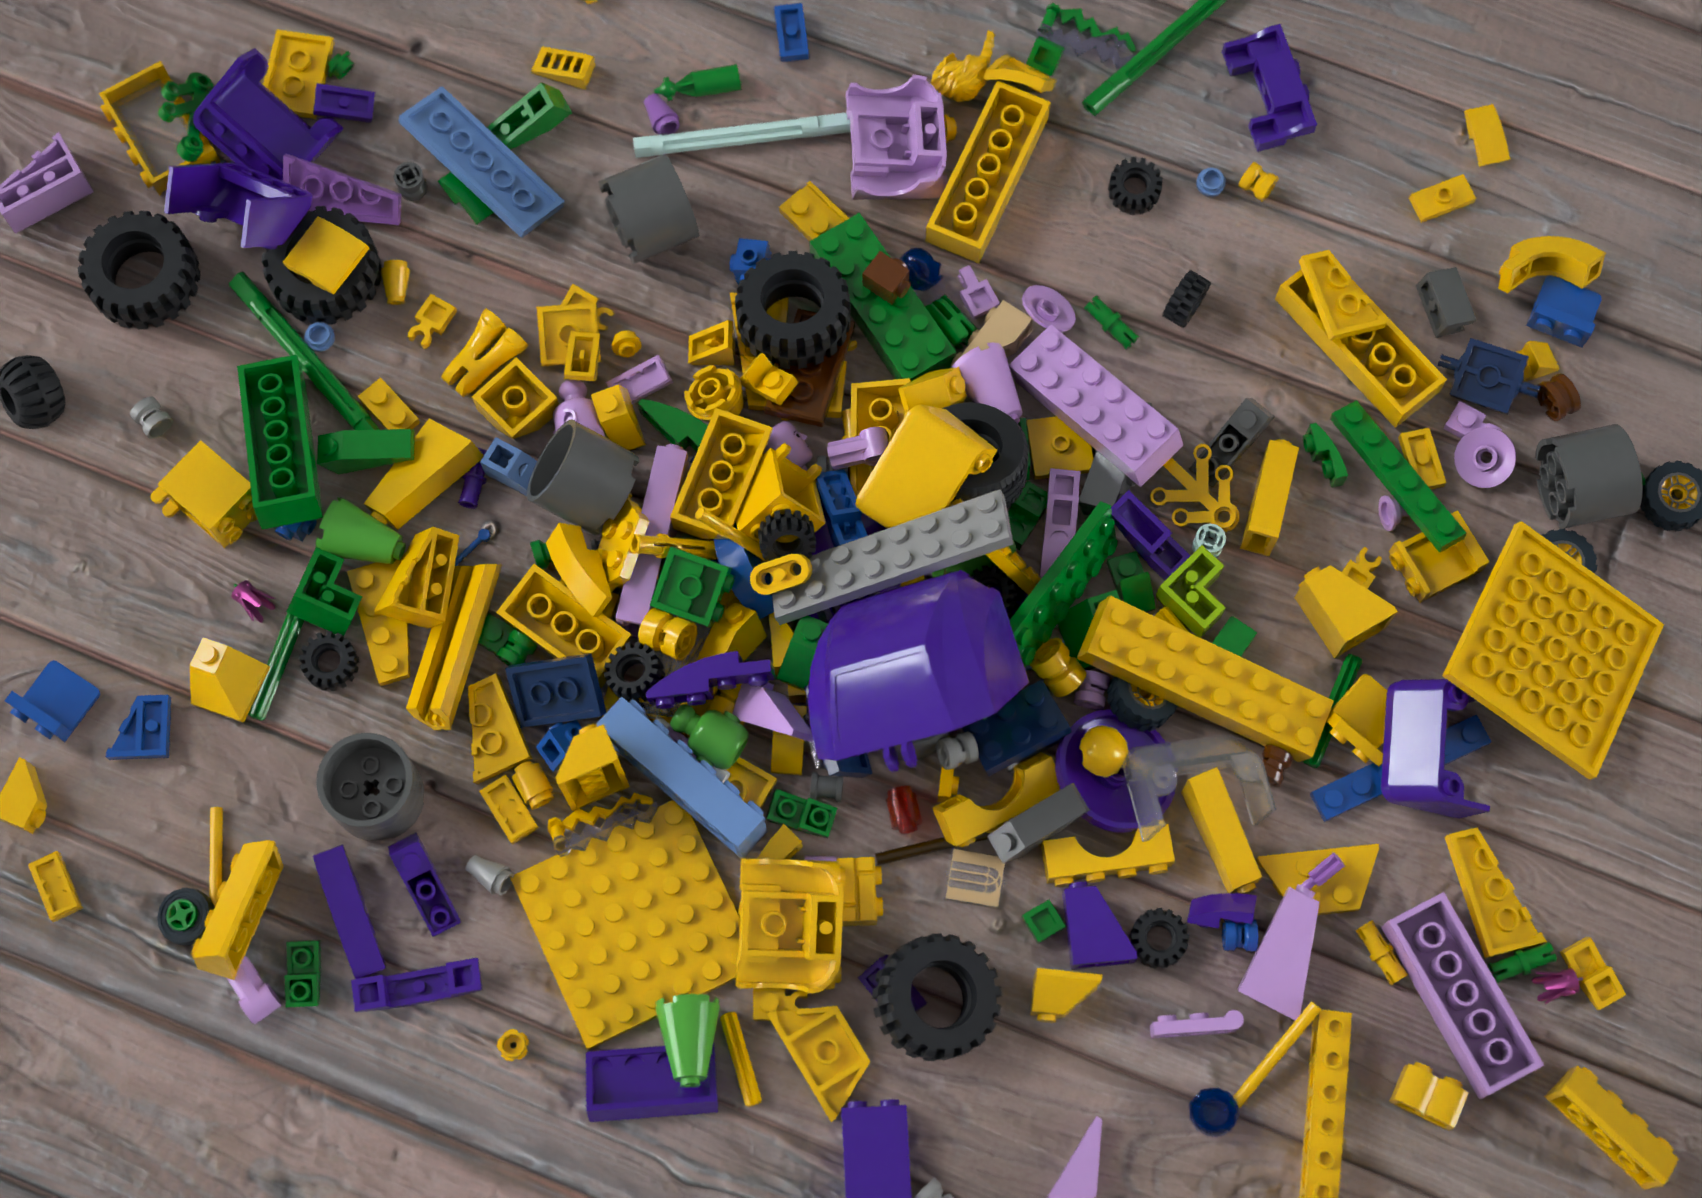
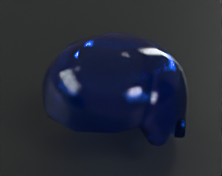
[900,248,944,292]
[1189,1087,1239,1137]

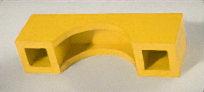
[932,752,1060,847]
[1041,824,1175,887]

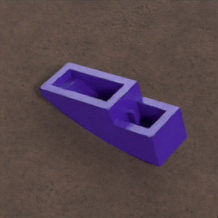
[1111,490,1191,581]

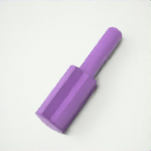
[1301,852,1345,890]

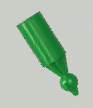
[654,64,741,101]

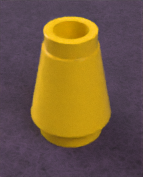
[381,260,410,305]

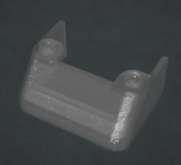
[1123,735,1276,842]

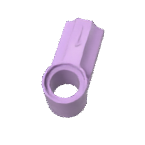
[827,427,888,470]
[227,956,282,1025]

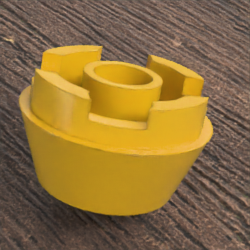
[684,365,744,423]

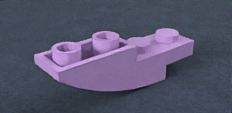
[1040,468,1081,578]

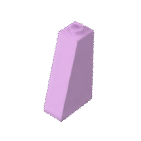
[1237,884,1319,1020]

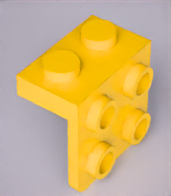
[1327,674,1388,766]

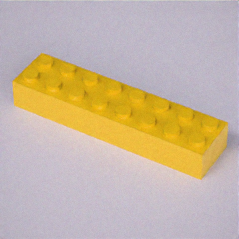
[1077,596,1334,762]

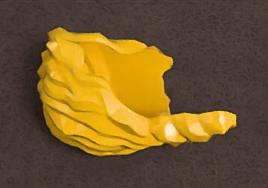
[930,30,995,102]

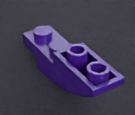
[646,651,776,709]

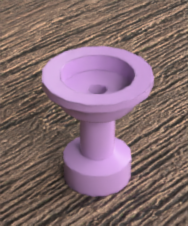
[1378,495,1409,531]

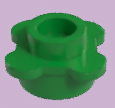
[328,51,355,80]

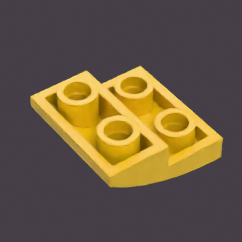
[282,217,370,294]

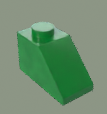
[776,616,828,691]

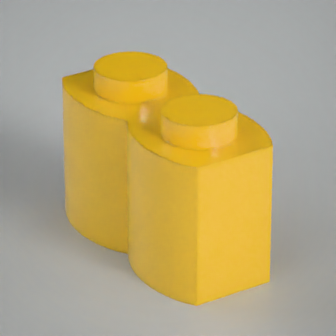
[1389,1062,1469,1130]

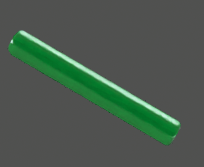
[248,613,304,721]
[1303,654,1362,768]

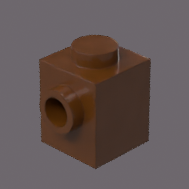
[862,251,911,305]

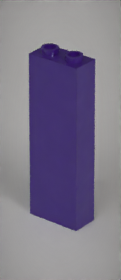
[841,1099,912,1198]

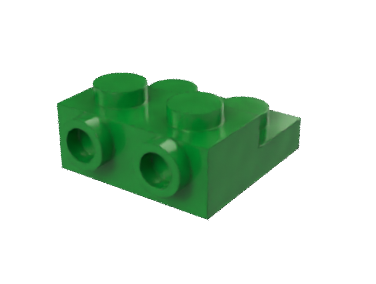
[650,546,735,627]

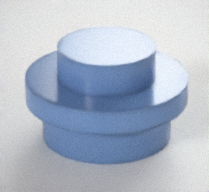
[1196,168,1226,197]
[304,322,335,352]

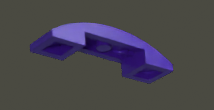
[351,958,483,1012]

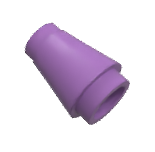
[644,94,679,135]

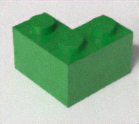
[286,547,362,637]

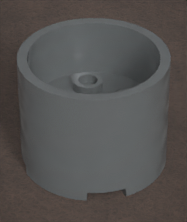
[598,154,699,264]
[527,419,639,535]
[1535,424,1642,529]
[316,733,424,841]

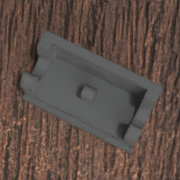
[1416,267,1477,338]

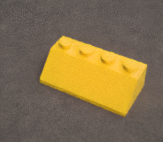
[850,378,911,498]
[670,408,773,539]
[496,564,632,688]
[555,724,630,811]
[192,840,284,980]
[1544,1065,1679,1190]

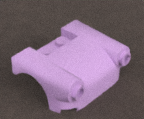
[846,75,948,200]

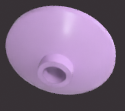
[1022,285,1076,332]
[1454,427,1516,488]

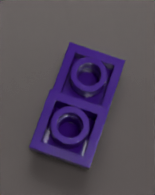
[1187,893,1257,929]

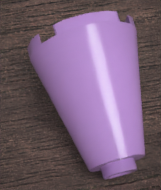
[952,342,1023,423]

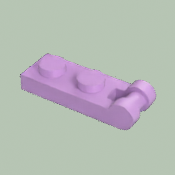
[1150,1010,1244,1039]

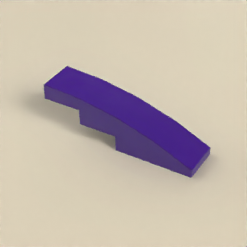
[312,844,386,979]

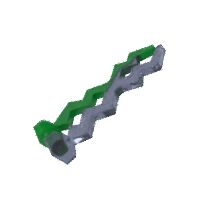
[1037,3,1136,69]

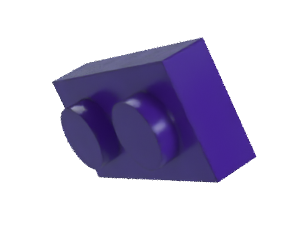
[313,83,375,123]

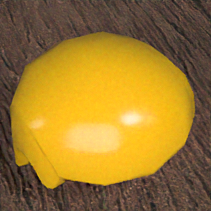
[1079,725,1128,777]

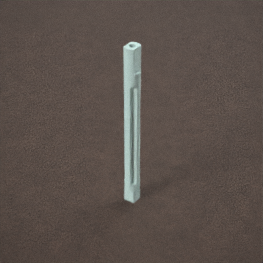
[633,112,851,158]

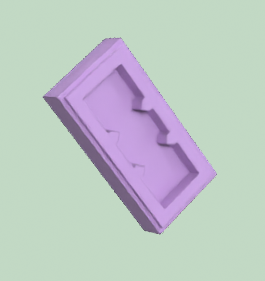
[606,355,673,404]

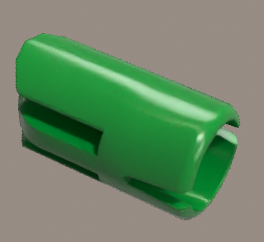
[925,294,977,349]

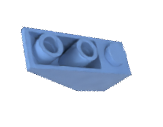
[480,437,537,496]

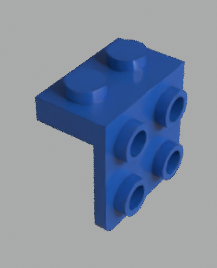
[1526,275,1602,348]
[4,660,100,742]

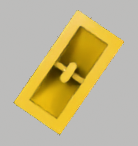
[688,320,735,365]
[564,331,600,381]

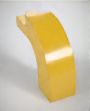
[1498,236,1606,294]

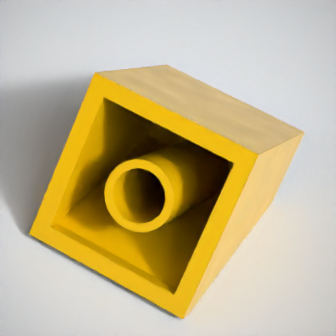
[1294,565,1398,659]

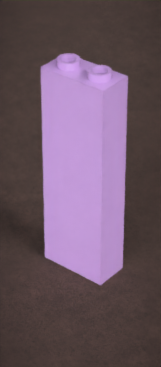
[615,444,690,639]

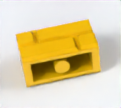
[837,857,883,926]

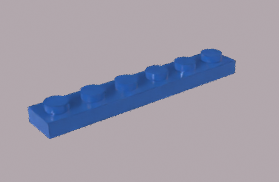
[1309,714,1492,822]

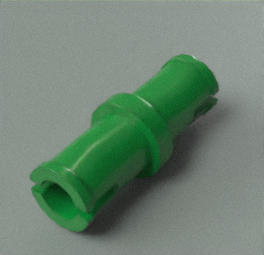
[1084,295,1140,350]
[1488,942,1557,983]

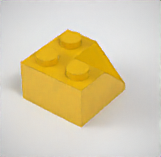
[472,357,559,439]

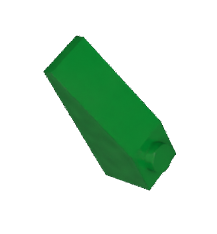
[486,82,572,150]
[317,429,415,475]

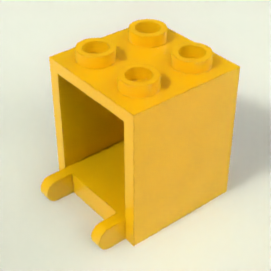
[150,440,257,548]
[736,443,825,543]

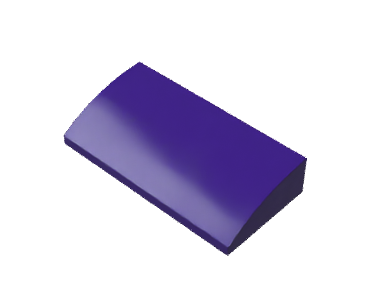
[586,1042,719,1122]

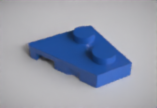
[106,695,171,760]

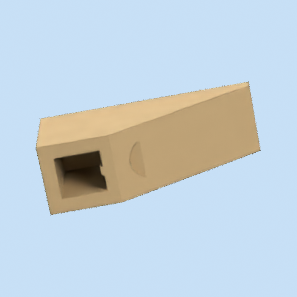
[951,300,1033,368]

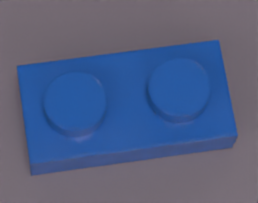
[774,3,809,62]

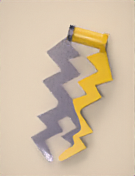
[547,793,659,857]

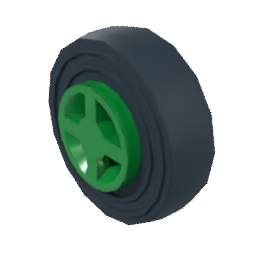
[157,888,215,946]

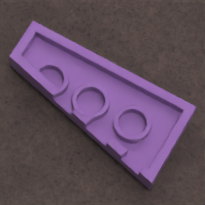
[283,154,401,225]

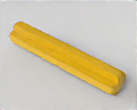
[720,1012,762,1107]

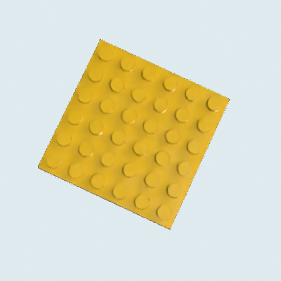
[1442,521,1664,779]
[510,800,740,1050]

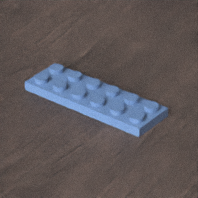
[399,86,565,238]

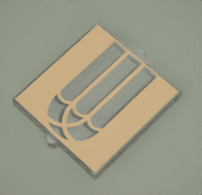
[944,848,1006,909]

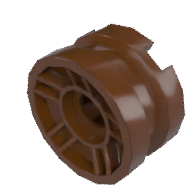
[1537,373,1581,421]

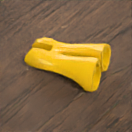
[441,308,528,398]

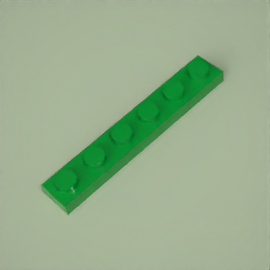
[1330,400,1467,553]

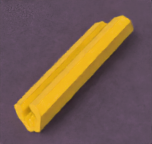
[406,564,502,730]

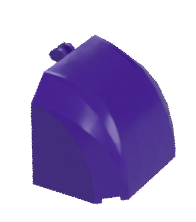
[808,570,1029,772]

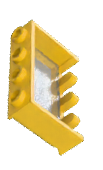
[99,60,220,196]

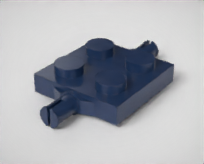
[1438,338,1541,415]

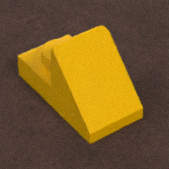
[1516,341,1560,382]
[740,352,799,406]

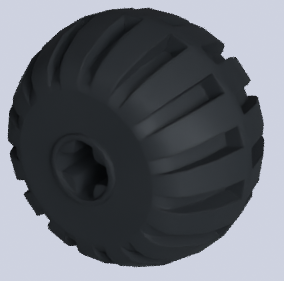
[0,355,66,429]

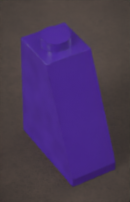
[1062,882,1137,970]

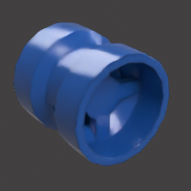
[1222,919,1258,951]

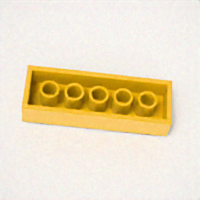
[925,80,1051,264]
[1275,250,1447,428]

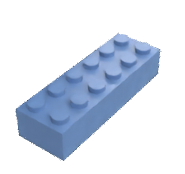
[597,696,768,858]

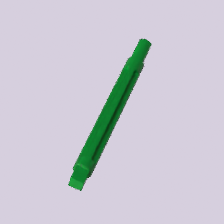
[1082,0,1228,116]
[229,272,380,430]

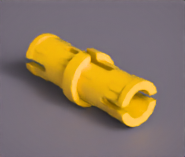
[1355,920,1408,985]

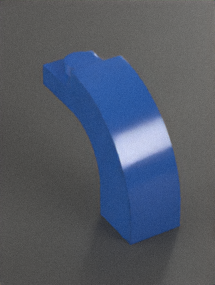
[714,521,774,619]

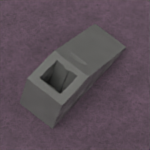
[1189,398,1275,488]

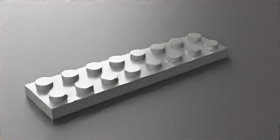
[770,489,1013,625]

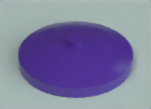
[1055,710,1177,833]

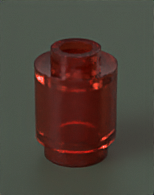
[886,785,923,834]

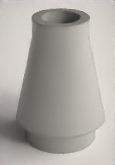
[466,855,514,896]

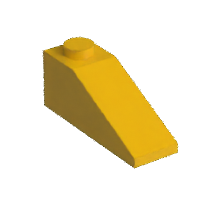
[696,602,767,693]

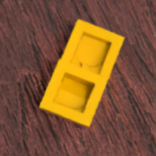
[1464,104,1510,167]
[1560,937,1626,1010]

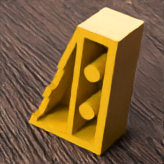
[373,527,460,629]

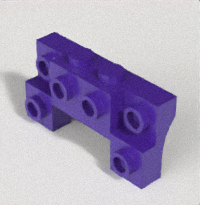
[1222,24,1317,152]

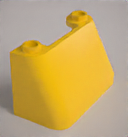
[855,405,997,529]

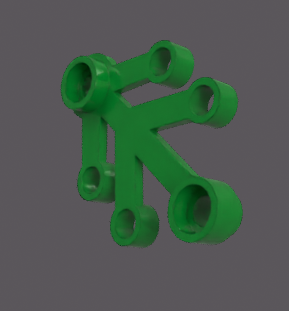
[158,72,214,162]

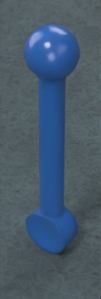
[455,529,491,566]

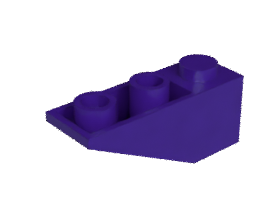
[388,832,461,937]

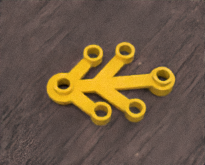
[1150,444,1240,532]

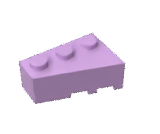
[0,132,94,234]

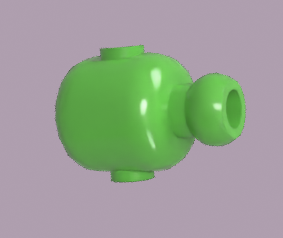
[670,704,749,770]

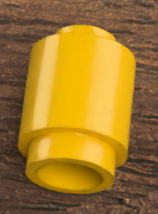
[512,761,554,810]

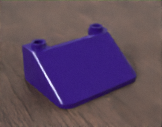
[193,48,344,181]

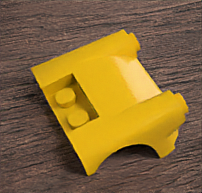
[736,857,846,993]

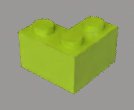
[1156,545,1226,638]

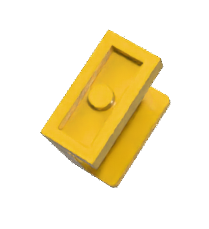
[1389,510,1490,603]

